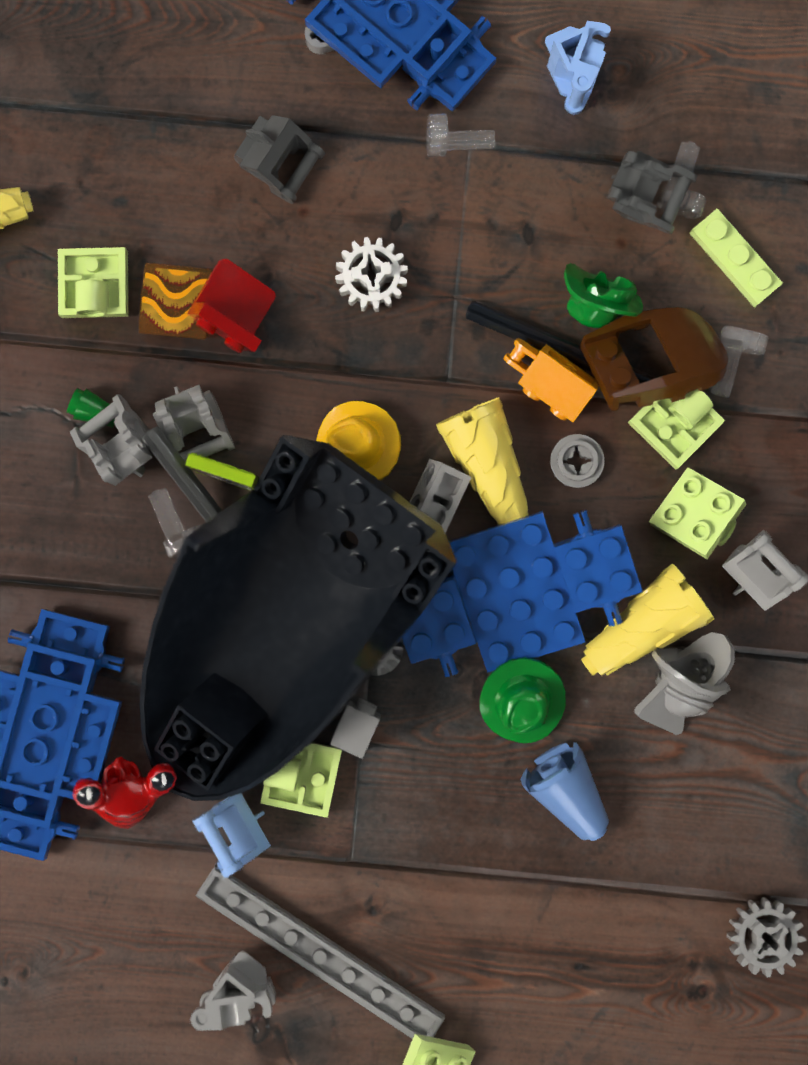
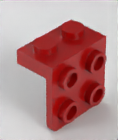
[187,259,276,354]

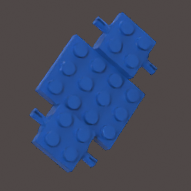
[286,0,496,112]
[402,510,643,677]
[0,609,125,861]

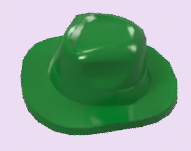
[564,263,643,328]
[479,657,566,743]

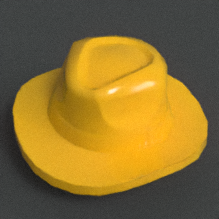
[316,401,401,480]

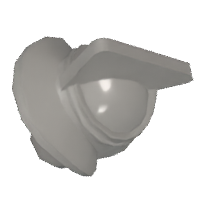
[634,632,735,735]

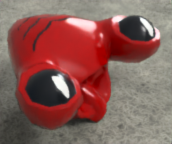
[72,756,177,829]

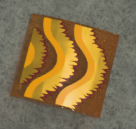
[139,262,213,340]

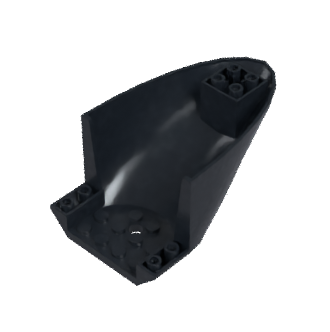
[139,435,457,801]

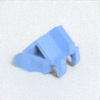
[545,20,611,115]
[192,793,271,878]

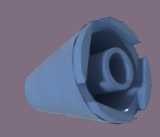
[521,742,609,841]

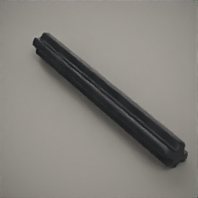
[466,301,654,384]

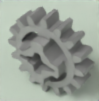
[726,897,806,977]

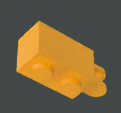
[503,338,599,422]

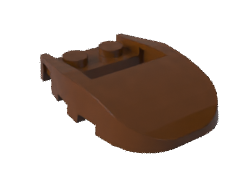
[580,307,728,411]

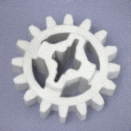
[335,237,408,312]

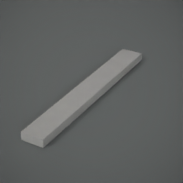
[195,865,445,1039]

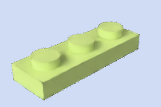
[690,208,783,308]

